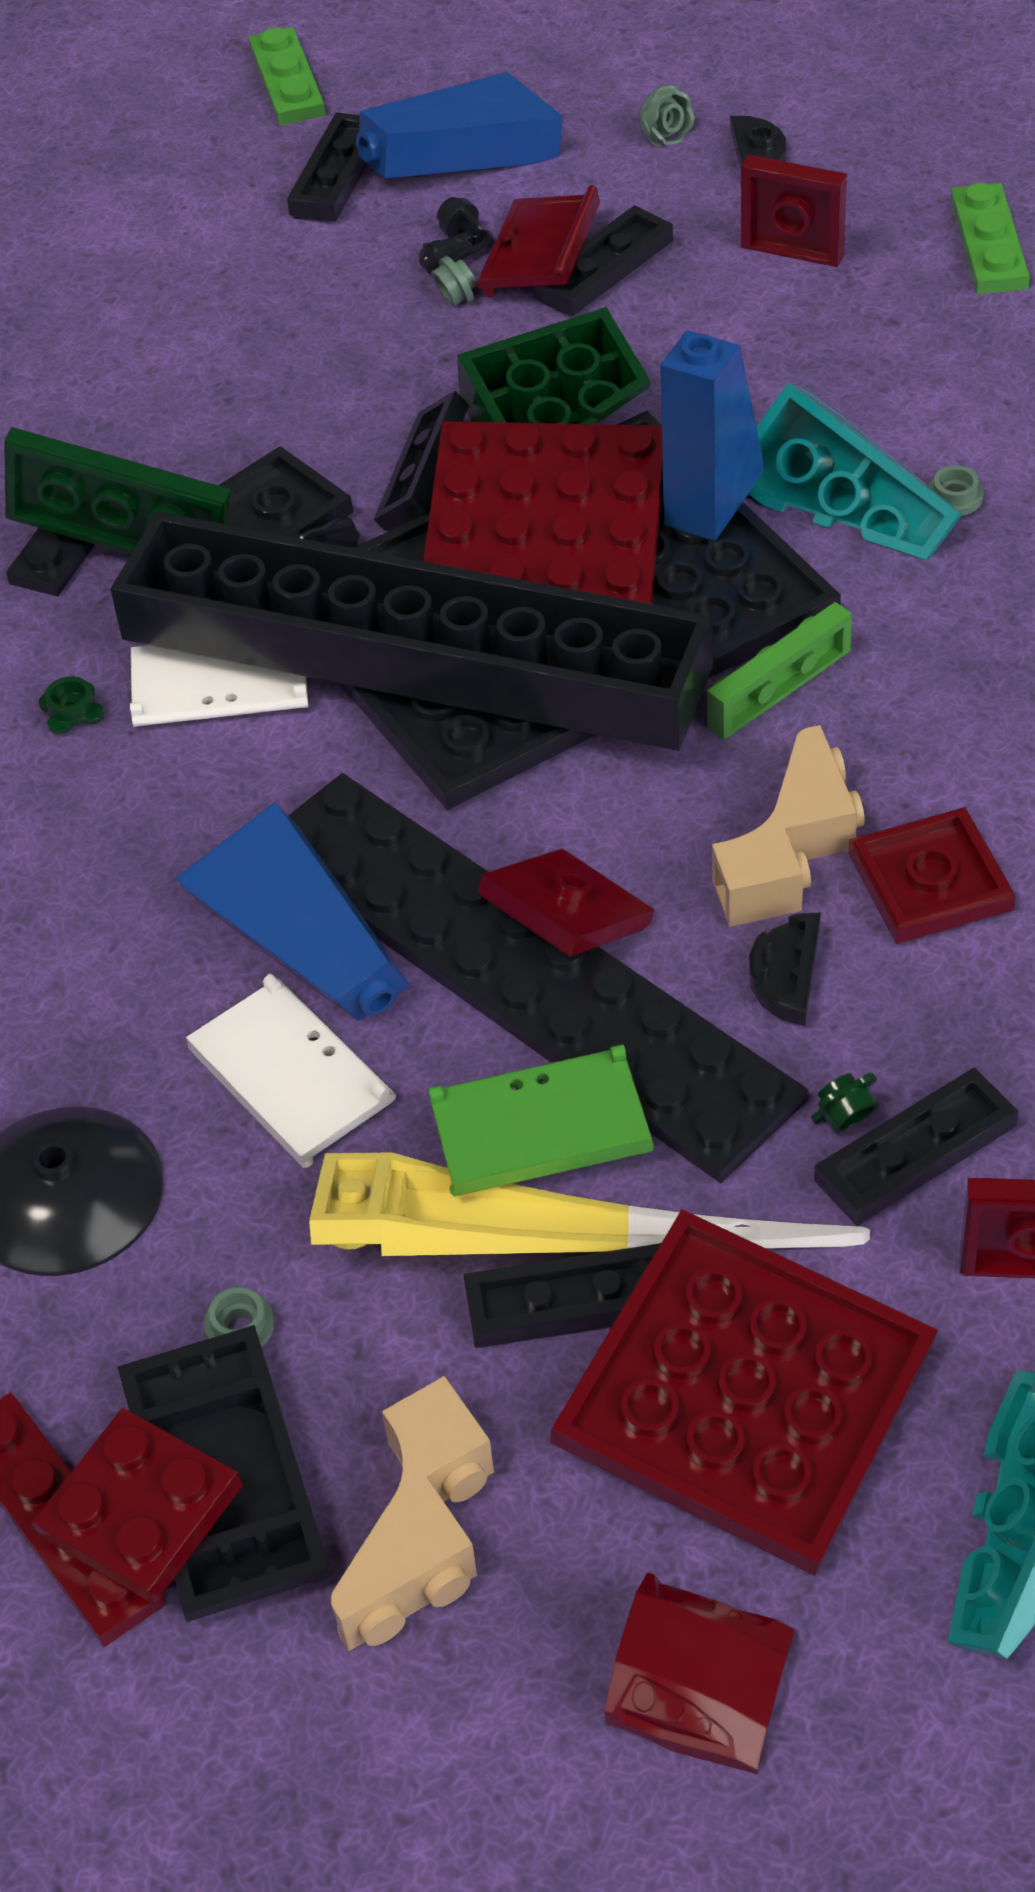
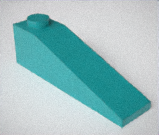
[749,382,963,560]
[947,1370,1035,1659]

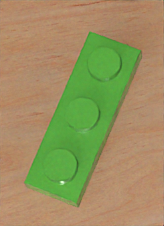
[248,27,326,126]
[950,183,1030,294]
[707,602,852,740]

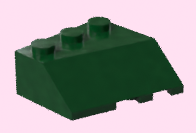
[457,307,650,424]

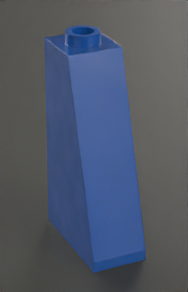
[356,72,563,179]
[660,330,764,541]
[176,801,410,1021]

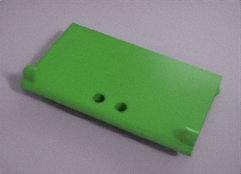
[428,1044,654,1197]

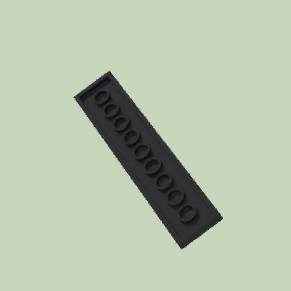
[289,772,808,1184]

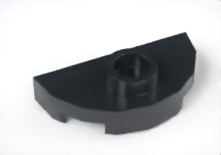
[730,116,786,169]
[749,912,821,1026]

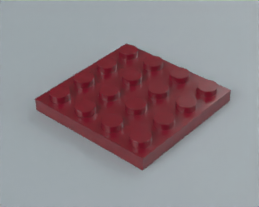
[423,421,663,604]
[550,1209,938,1576]

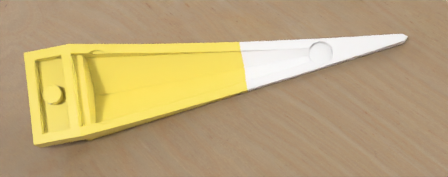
[309,1152,870,1256]

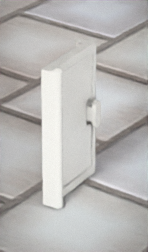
[130,645,309,727]
[186,974,396,1168]

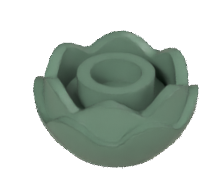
[639,85,695,147]

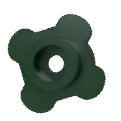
[39,676,104,734]
[811,1072,879,1133]

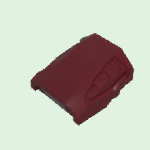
[605,1572,795,1774]

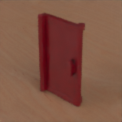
[477,185,600,297]

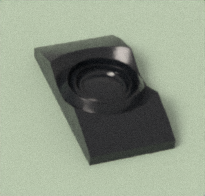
[118,1325,331,1623]

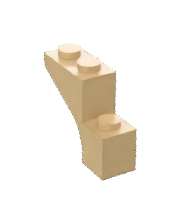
[712,725,865,927]
[331,1376,494,1652]

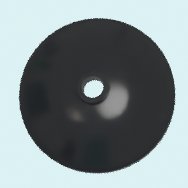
[0,1107,163,1276]

